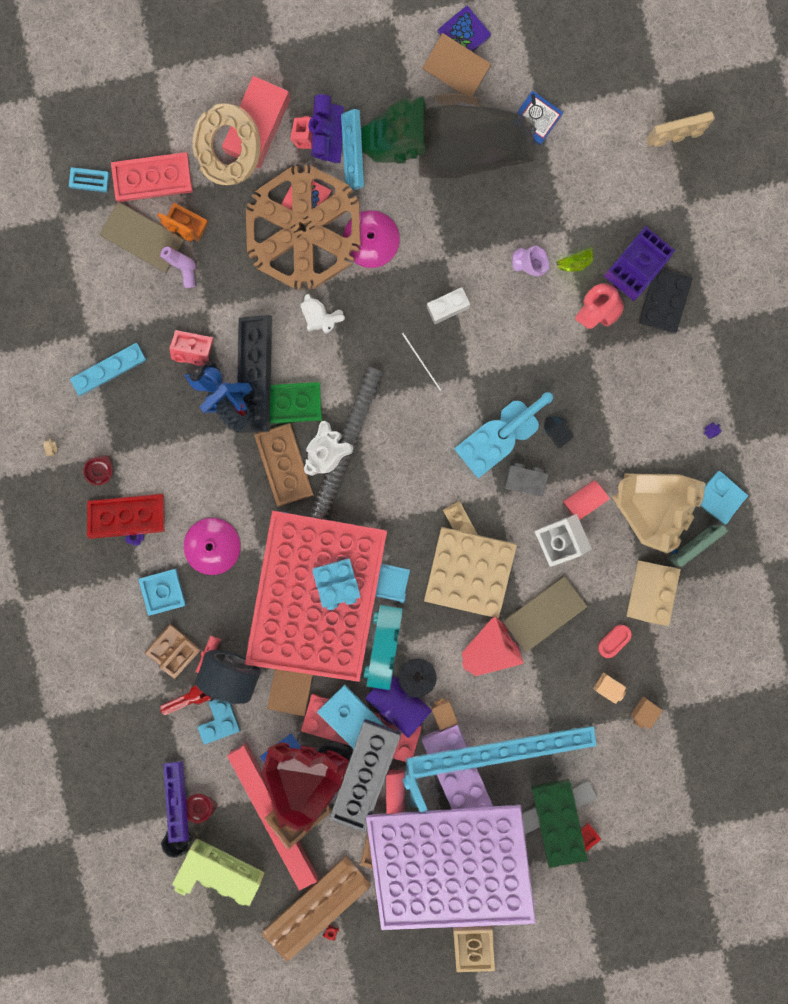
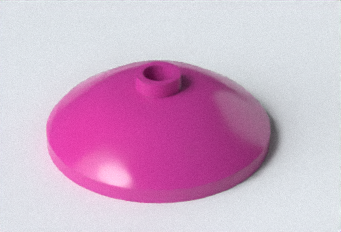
[343,210,400,268]
[183,518,241,575]

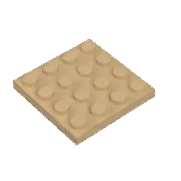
[424,527,517,618]

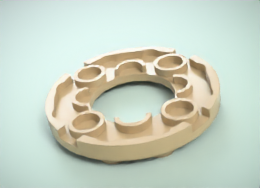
[193,103,261,185]

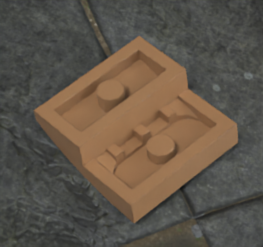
[145,623,200,679]

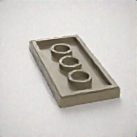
[99,202,185,273]
[503,576,587,652]

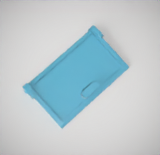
[375,563,410,603]

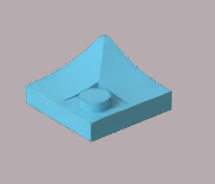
[701,471,748,525]
[403,767,427,813]

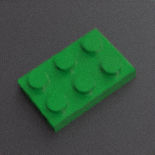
[270,382,322,424]

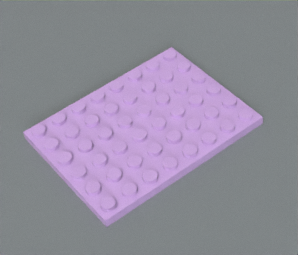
[366,805,536,930]

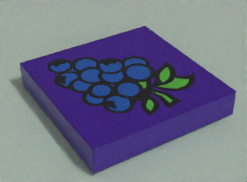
[437,5,491,52]

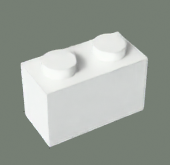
[427,287,470,324]

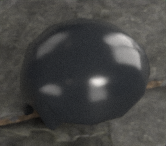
[161,830,193,858]

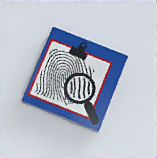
[510,91,563,146]

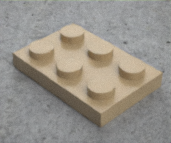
[647,112,714,147]

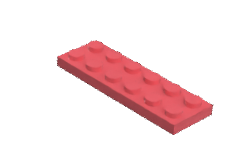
[301,694,422,762]

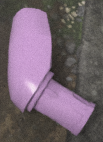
[160,247,197,288]

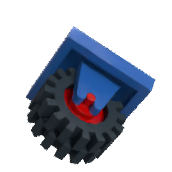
[200,382,253,431]

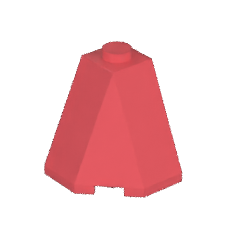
[461,617,524,676]

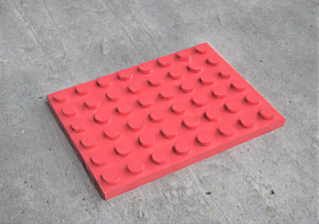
[245,510,387,682]

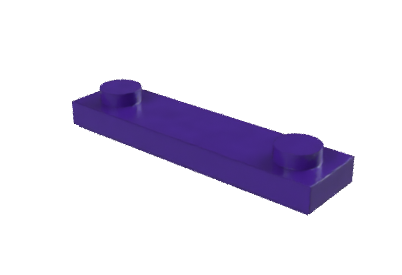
[163,761,189,843]

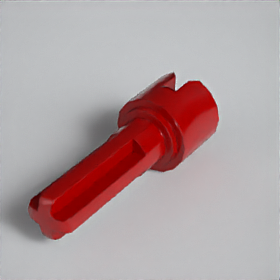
[160,685,213,715]

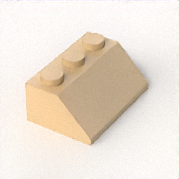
[627,560,681,626]

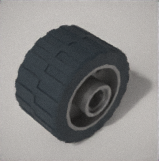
[195,650,261,704]

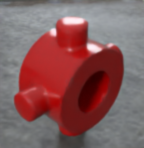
[323,924,339,941]

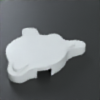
[304,421,353,476]

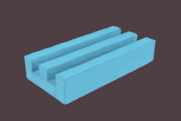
[69,167,110,193]

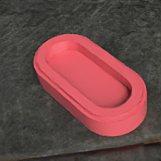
[598,625,632,658]

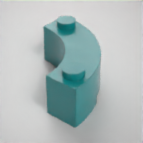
[364,605,403,690]

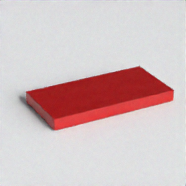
[87,494,165,539]

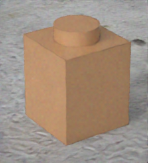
[630,697,663,730]
[431,698,458,731]

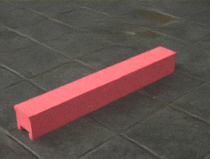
[227,742,318,891]

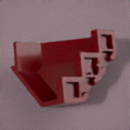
[262,742,349,833]

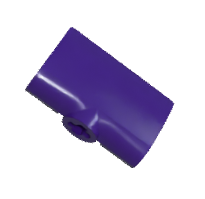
[308,94,344,163]
[366,674,432,738]

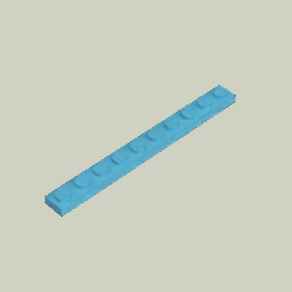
[406,726,597,779]

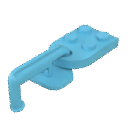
[455,392,553,478]

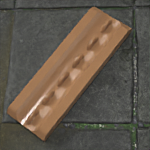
[261,856,371,962]

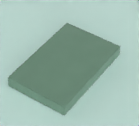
[668,525,728,567]

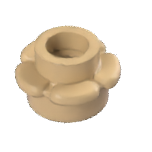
[43,438,58,457]

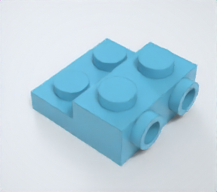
[312,558,360,610]

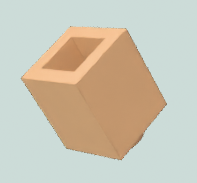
[593,672,626,704]

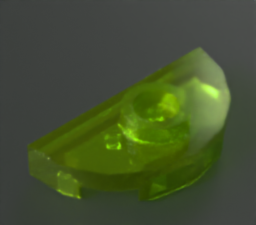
[556,248,594,272]

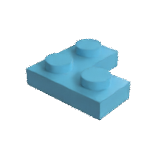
[197,699,240,745]

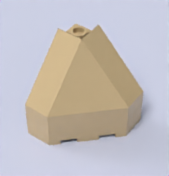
[612,474,706,553]

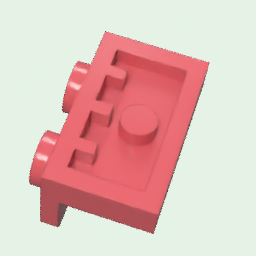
[170,330,214,366]

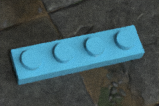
[341,109,364,191]
[70,343,147,396]

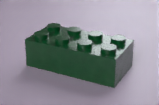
[531,779,588,868]

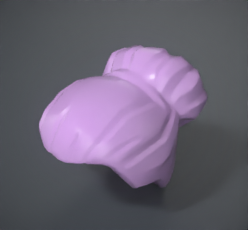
[512,246,549,276]

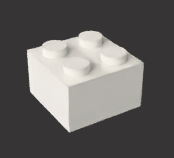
[535,514,592,567]

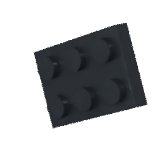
[639,269,693,334]

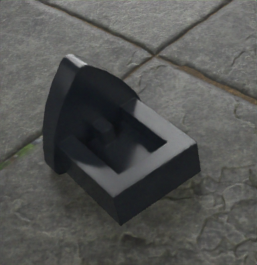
[544,416,574,448]

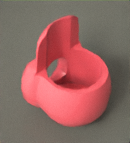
[575,284,624,329]

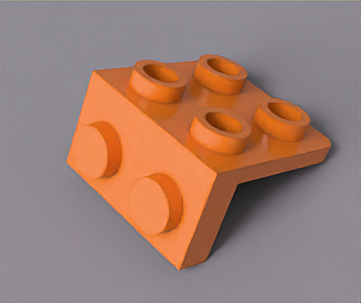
[157,203,209,242]

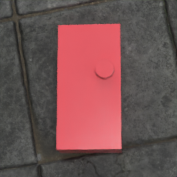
[222,76,291,169]

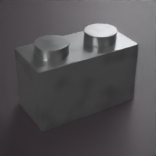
[504,463,548,497]

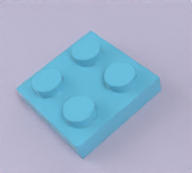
[138,568,187,616]

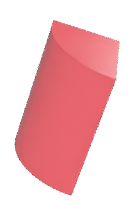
[563,481,610,520]
[386,770,406,814]

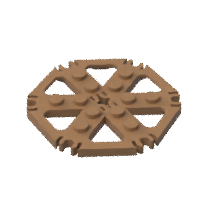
[246,165,361,290]

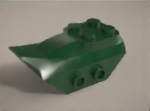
[361,96,426,164]

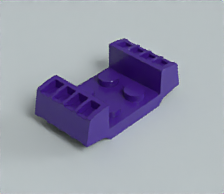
[604,226,675,301]

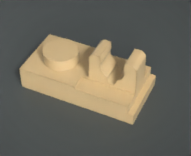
[443,501,478,535]

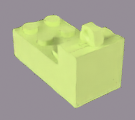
[172,839,265,906]

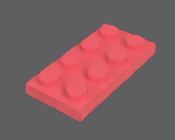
[111,152,193,202]

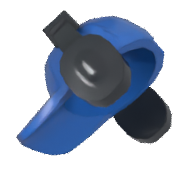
[184,362,223,397]

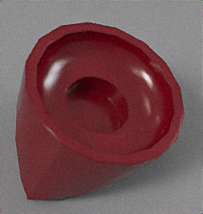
[83,455,113,486]
[186,794,218,823]

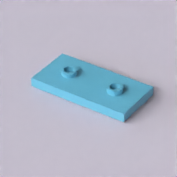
[317,684,386,749]

